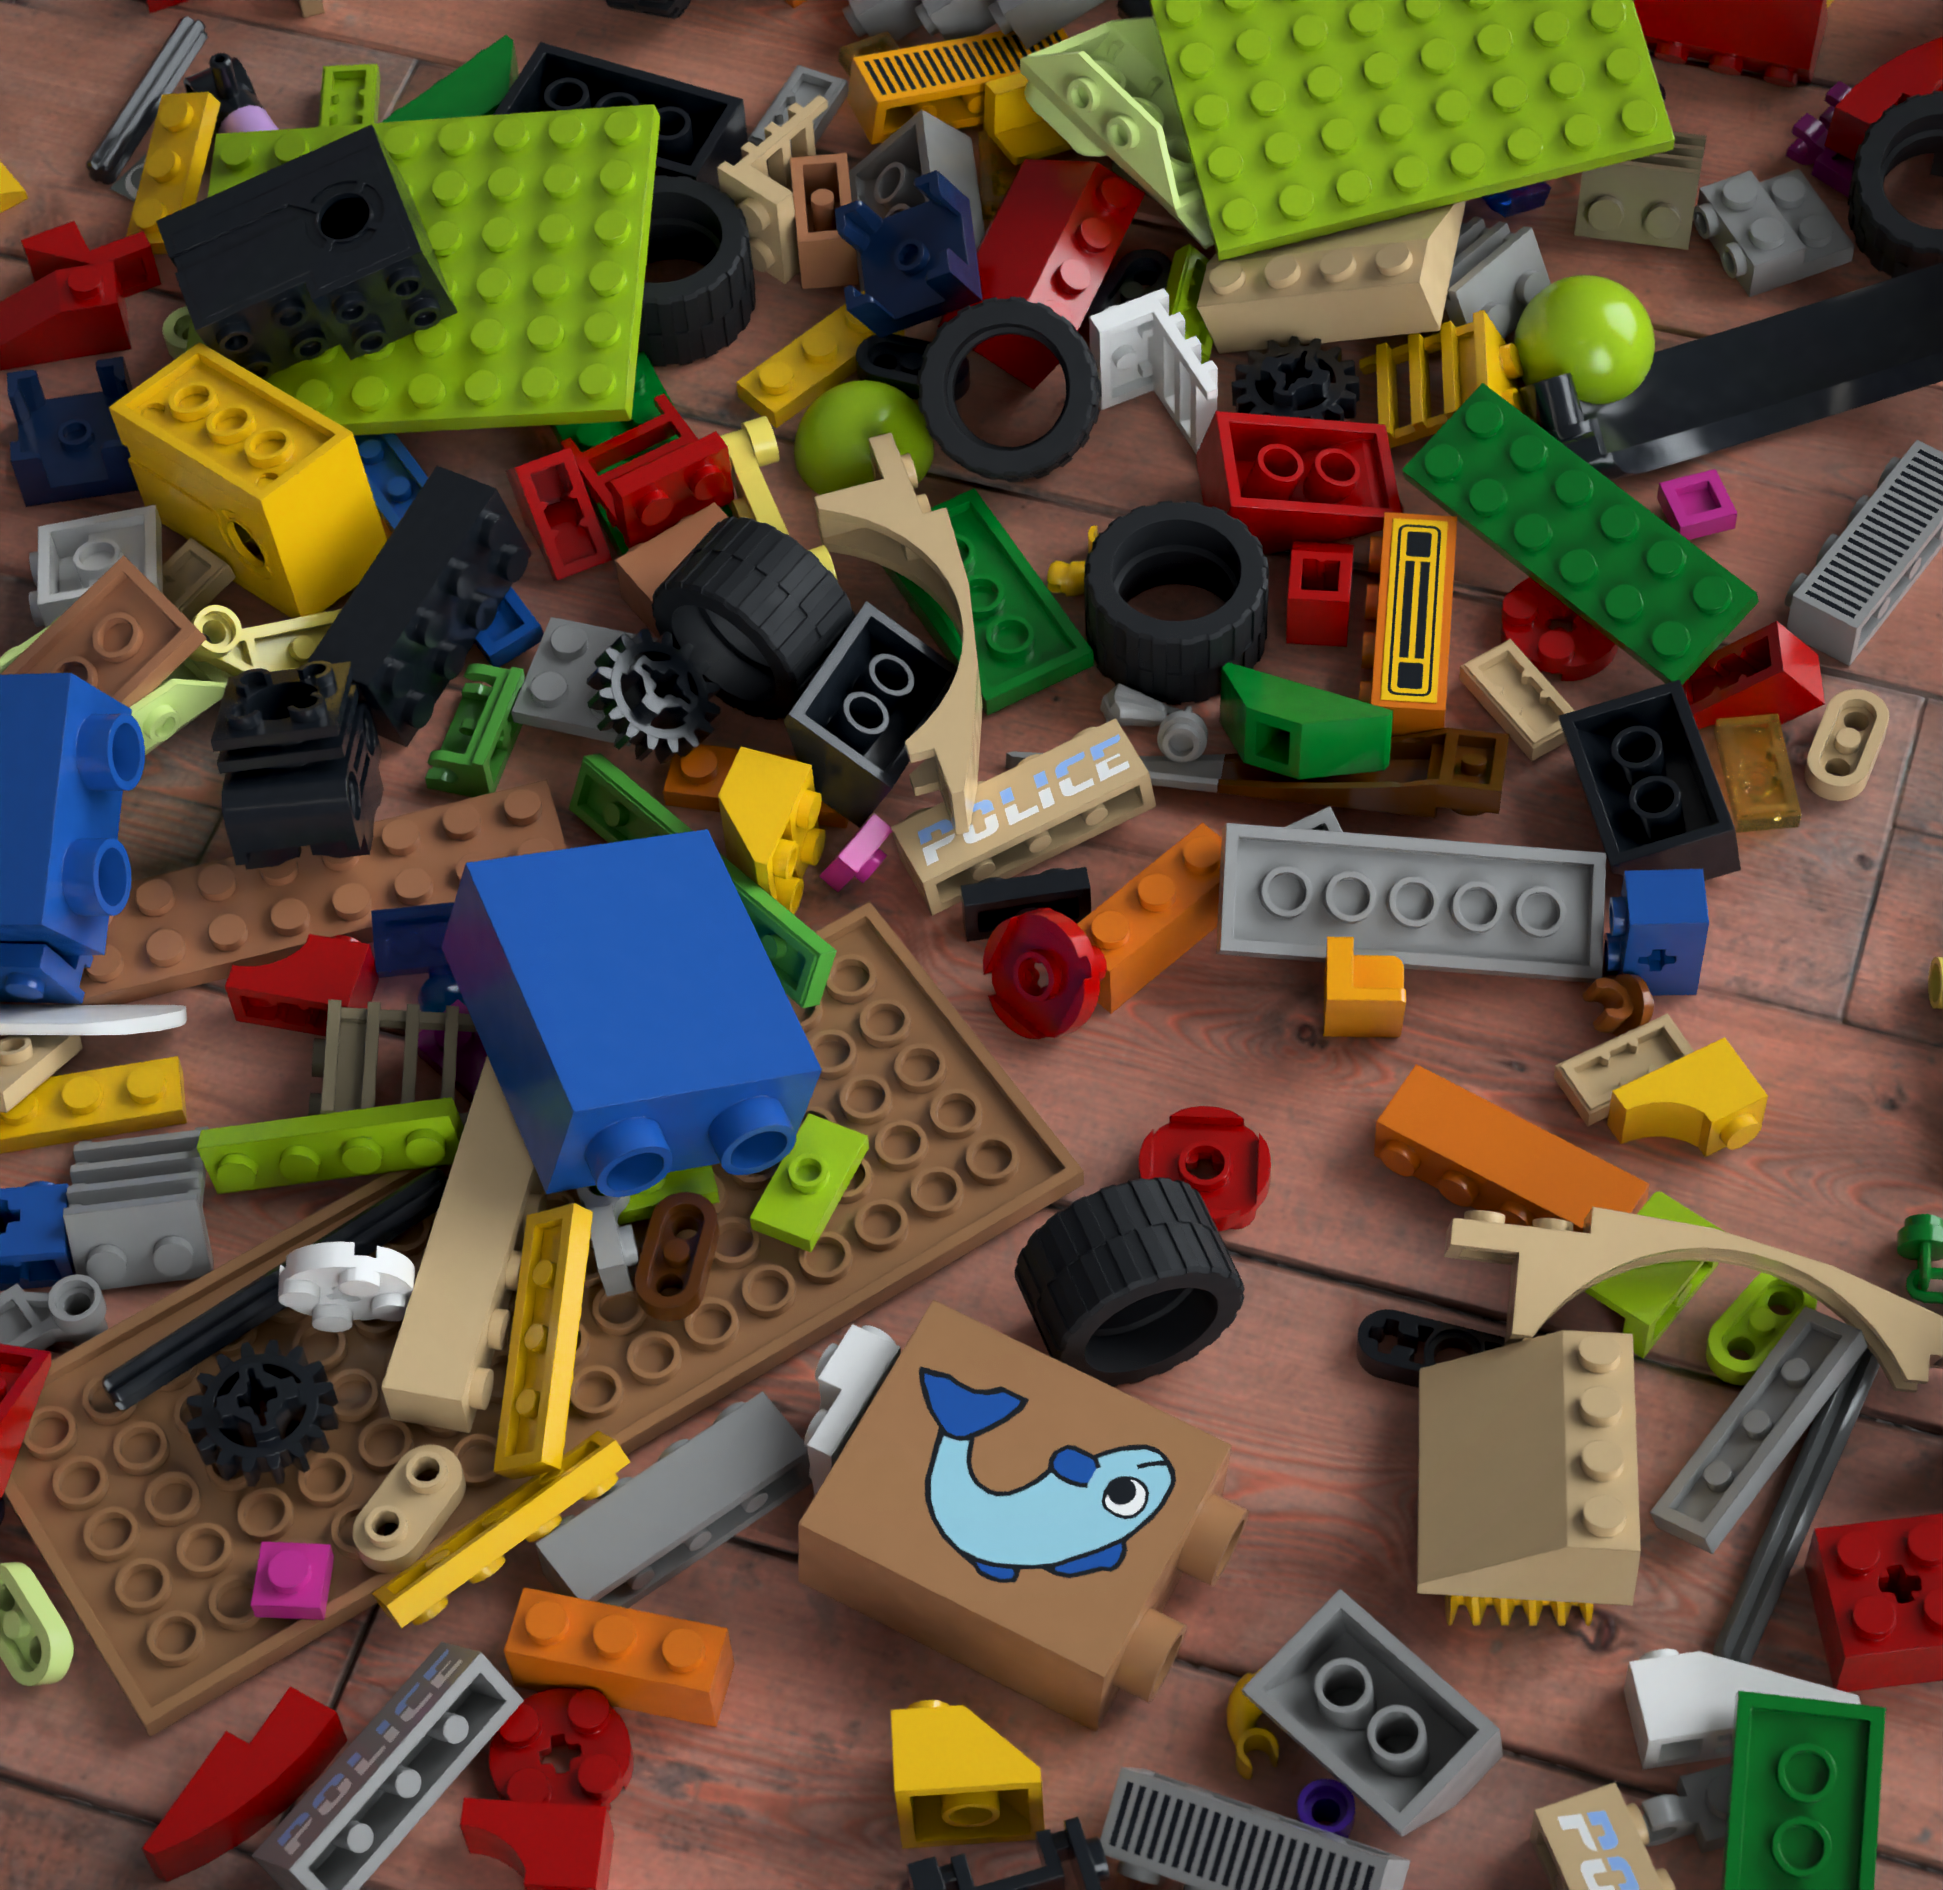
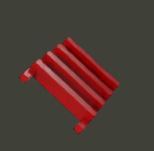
[560,393,735,549]

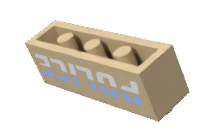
[891,718,1156,916]
[1530,1782,1676,1890]

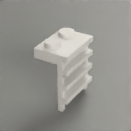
[1089,288,1218,454]

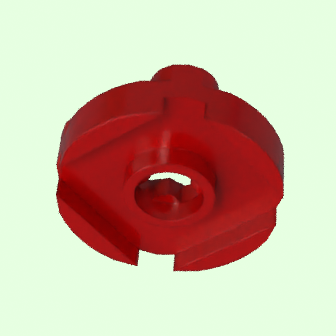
[1501,577,1618,681]
[983,908,1107,1040]
[1139,1106,1271,1232]
[489,1688,634,1812]

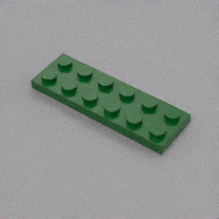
[1402,383,1759,685]

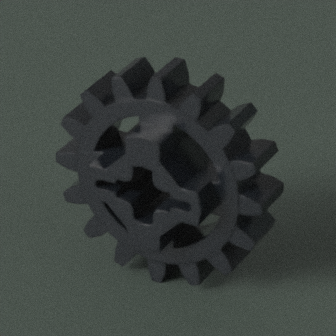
[1231,336,1360,421]
[586,628,721,764]
[187,1340,339,1487]

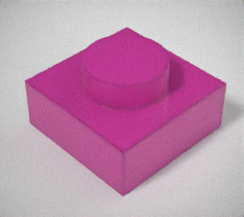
[1657,469,1737,540]
[819,813,892,892]
[251,1541,335,1620]

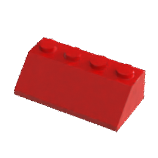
[1633,0,1828,87]
[937,159,1145,389]

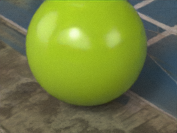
[1514,275,1655,404]
[794,380,934,495]

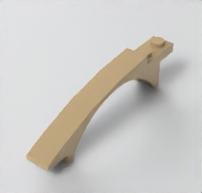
[814,432,983,835]
[1444,1207,1943,1393]

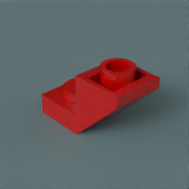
[21,221,161,298]

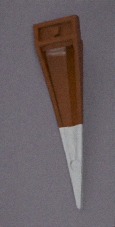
[1005,727,1509,818]

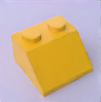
[891,1700,1045,1849]

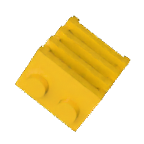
[1359,310,1526,448]

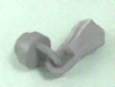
[1100,683,1208,763]

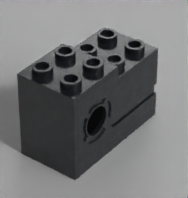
[156,124,458,380]

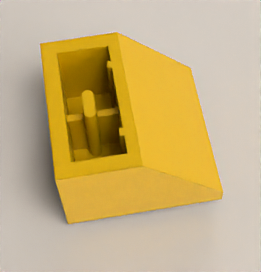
[718,746,826,915]

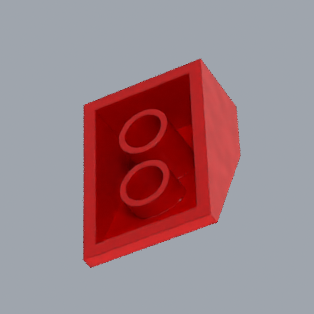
[1196,411,1402,554]

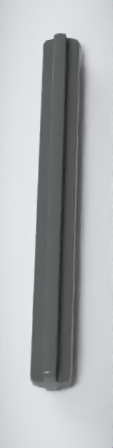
[1712,1348,1880,1665]

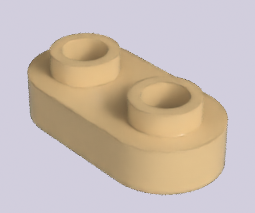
[1804,689,1889,801]
[353,1445,466,1573]

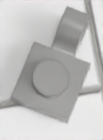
[577,1186,640,1297]
[1641,1763,1730,1853]

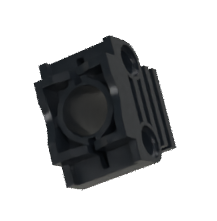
[211,661,384,870]

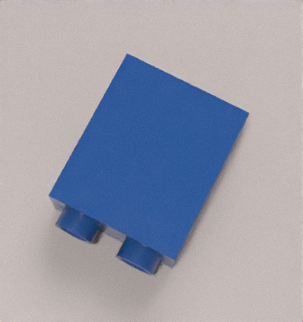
[0,673,145,956]
[441,829,822,1197]

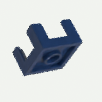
[835,170,983,338]
[7,356,139,507]

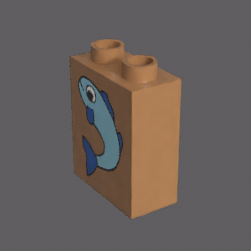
[798,1300,1249,1732]

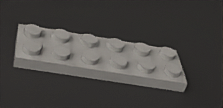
[1216,823,1606,983]

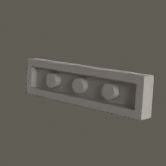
[1650,1306,1868,1554]

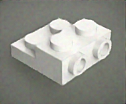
[29,505,163,628]
[804,1324,901,1496]

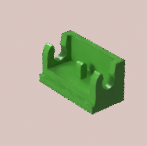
[425,663,525,798]

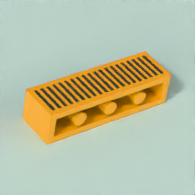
[847,27,1069,145]

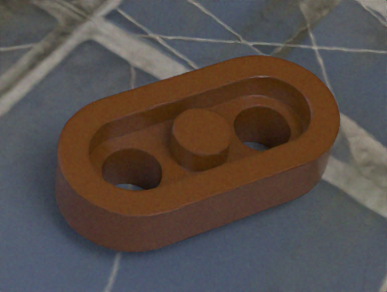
[634,1192,720,1321]

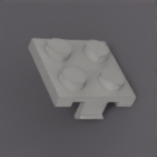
[511,617,658,746]

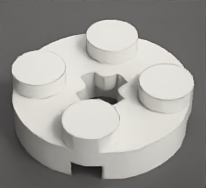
[278,1241,415,1332]

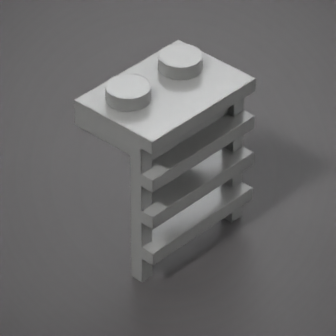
[1445,216,1551,339]
[63,1126,214,1290]

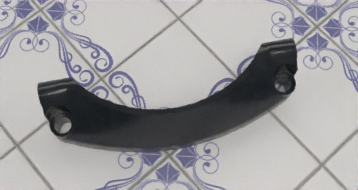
[1520,262,1943,481]

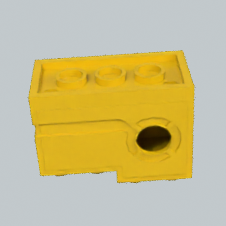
[108,342,387,619]

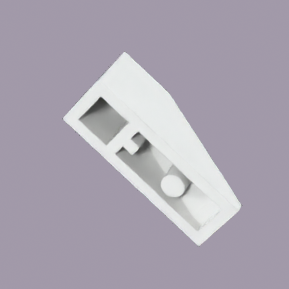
[1623,1649,1861,1770]

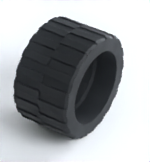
[1847,91,1943,279]
[638,175,756,366]
[917,296,1102,482]
[1084,501,1269,705]
[651,517,855,720]
[1014,1177,1245,1387]

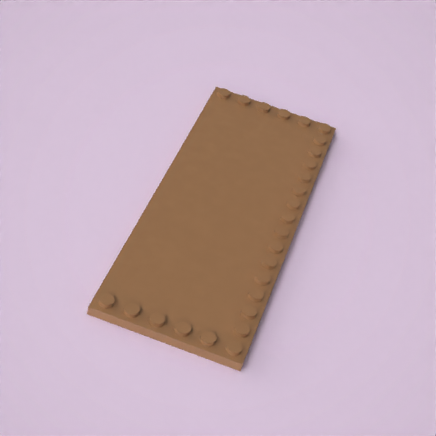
[4,901,1084,1737]

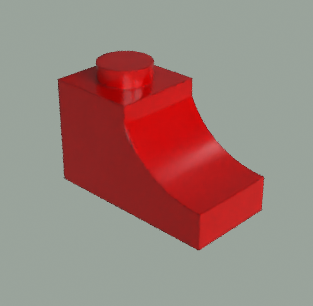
[506,447,612,581]
[1682,621,1825,730]
[225,934,379,1036]
[460,1798,615,1890]

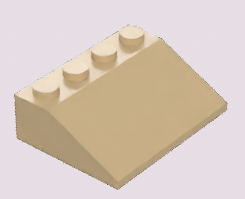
[1197,201,1466,354]
[1417,1330,1641,1606]

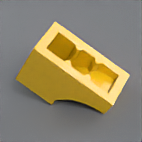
[1607,1037,1768,1157]

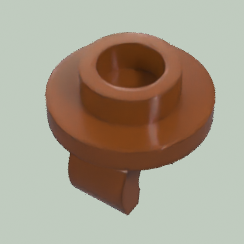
[1582,974,1654,1037]

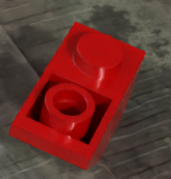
[1286,541,1354,647]

